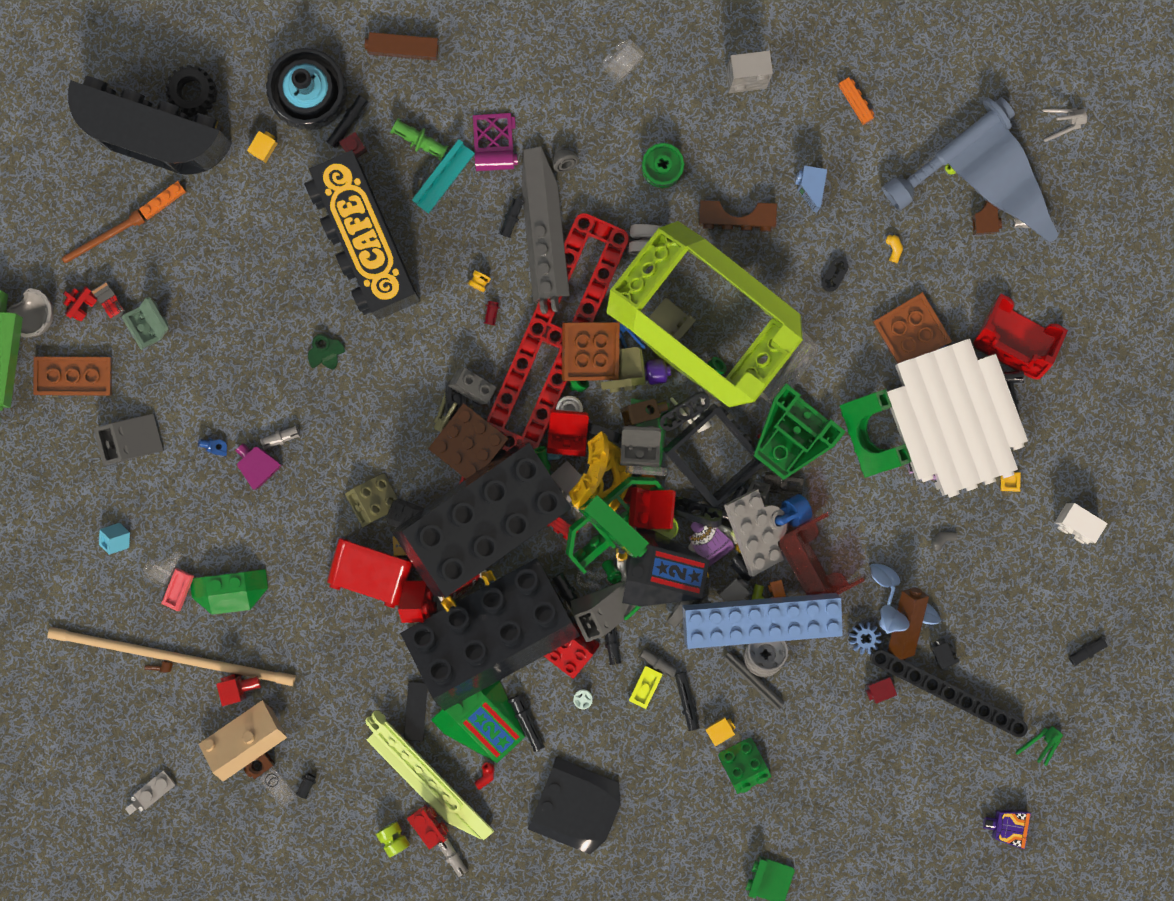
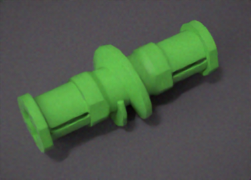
[390,118,449,161]

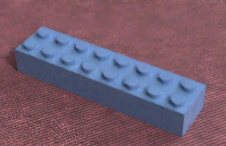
[682,593,843,649]

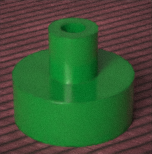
[707,357,727,375]
[569,381,589,392]

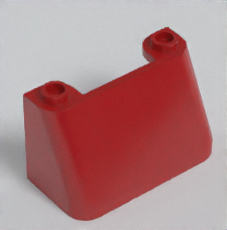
[973,294,1068,379]
[327,538,413,608]

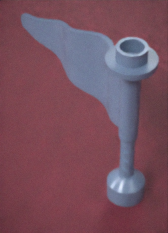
[881,97,1059,242]

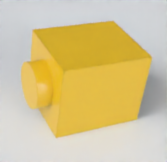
[247,131,278,163]
[705,717,736,746]

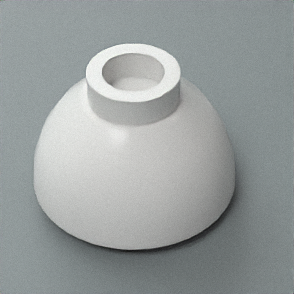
[556,396,583,412]

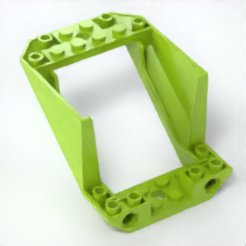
[606,221,803,407]

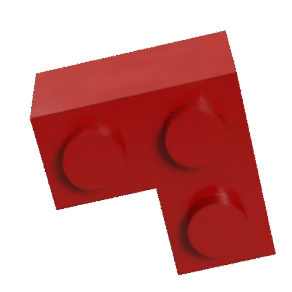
[398,581,436,623]

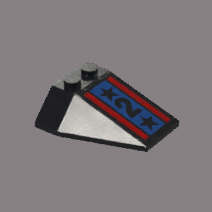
[622,528,709,607]

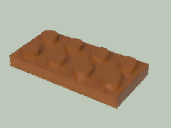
[33,357,112,396]

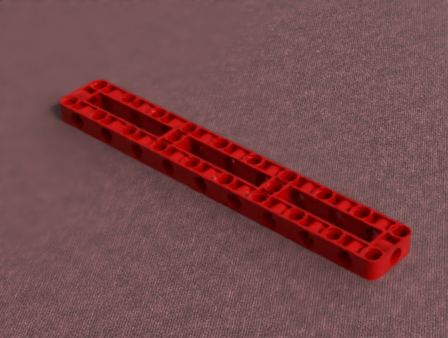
[459,213,629,484]

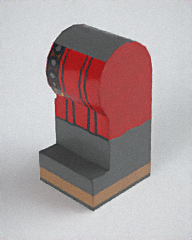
[91,282,127,321]

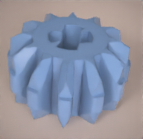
[849,622,882,655]

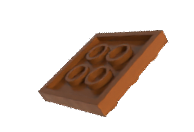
[873,292,952,364]
[562,322,620,381]

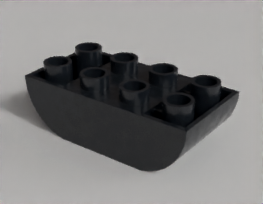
[68,76,232,175]

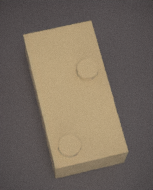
[199,700,287,781]

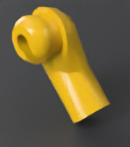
[886,235,903,263]

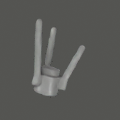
[1042,108,1087,142]

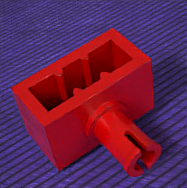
[216,674,261,706]

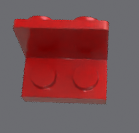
[629,488,676,530]
[544,624,600,679]
[407,804,449,850]

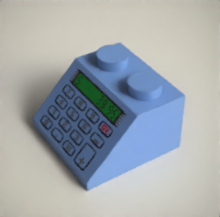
[795,165,827,212]

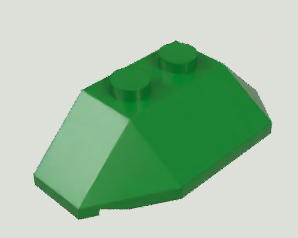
[191,569,268,615]

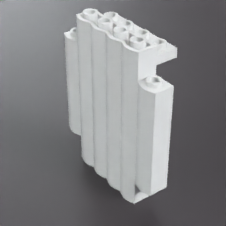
[887,339,1028,498]

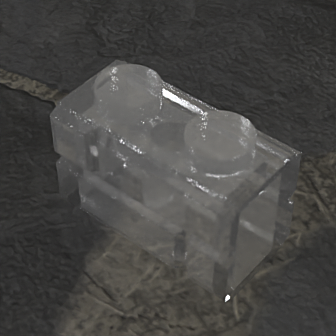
[602,38,645,84]

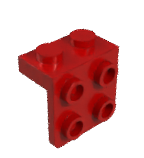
[547,410,589,456]

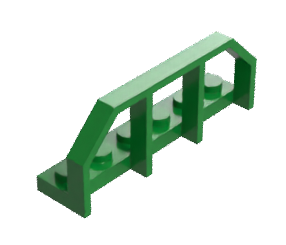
[566,477,665,574]

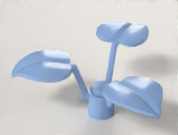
[870,564,941,634]

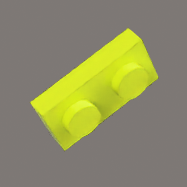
[629,666,663,709]

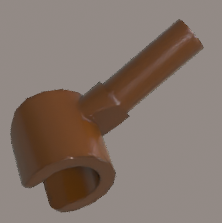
[144,661,173,673]

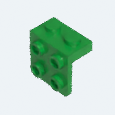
[718,738,772,794]
[745,856,795,901]

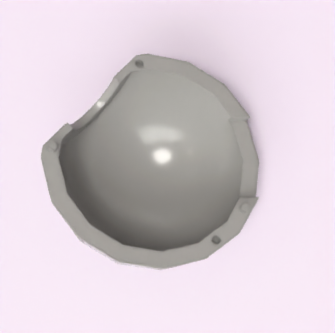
[6,288,54,338]

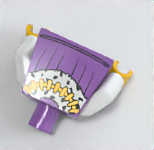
[688,522,741,578]

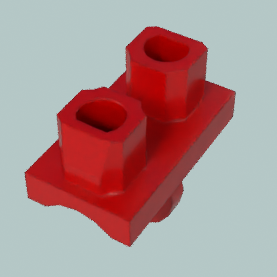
[63,286,98,321]

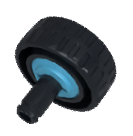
[266,48,347,131]

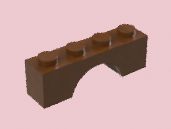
[698,200,777,232]
[972,200,1002,235]

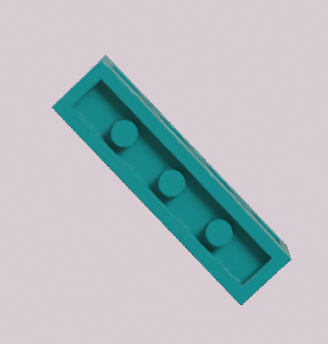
[412,139,475,214]

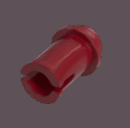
[483,301,500,326]

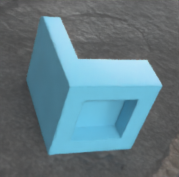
[99,523,130,555]

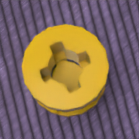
[467,270,491,293]

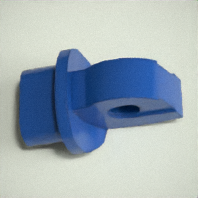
[198,437,227,456]

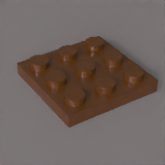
[428,403,509,479]

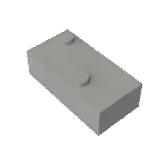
[726,50,773,93]

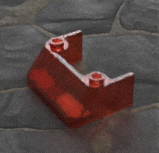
[780,509,867,595]

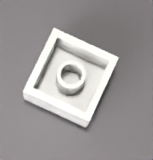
[1054,503,1108,544]

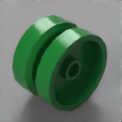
[641,143,684,189]

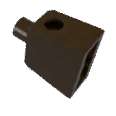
[620,399,668,426]

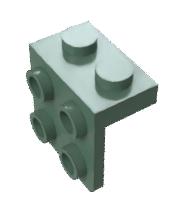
[122,297,168,350]

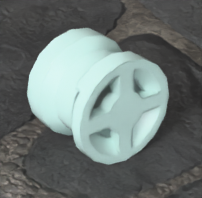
[573,689,592,709]

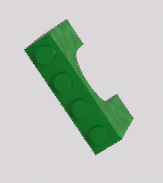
[839,389,912,478]

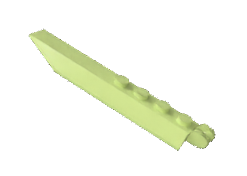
[365,710,494,840]

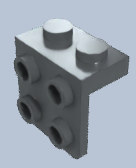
[620,425,661,467]

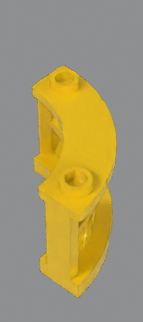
[568,431,632,511]

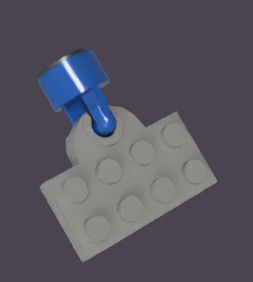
[724,489,813,576]

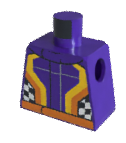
[983,810,1031,849]

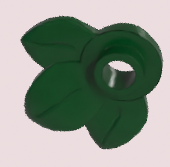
[308,334,345,370]

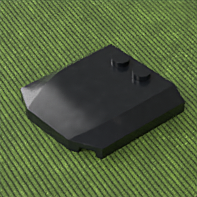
[528,757,621,854]

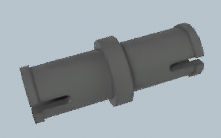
[639,647,677,678]

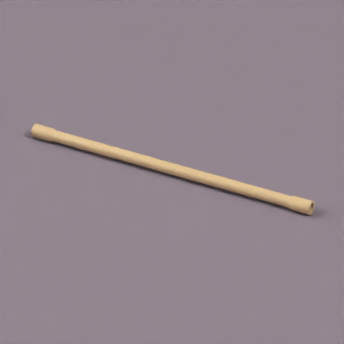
[48,627,296,686]

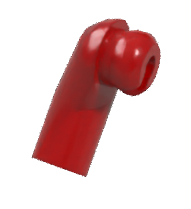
[474,762,495,790]

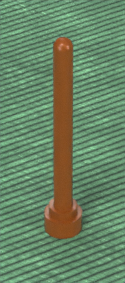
[62,209,146,263]

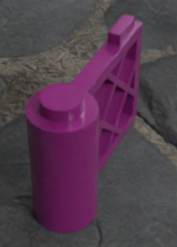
[473,113,518,172]

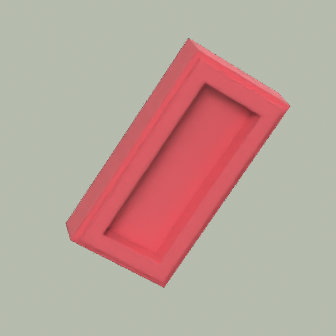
[161,568,194,611]

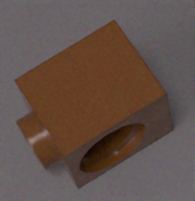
[243,752,275,780]

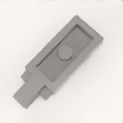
[125,770,176,815]

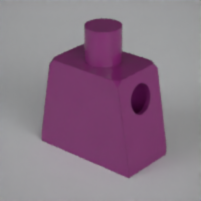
[236,443,283,490]

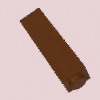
[365,32,439,61]
[888,587,929,660]

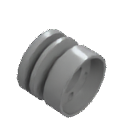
[744,641,788,677]

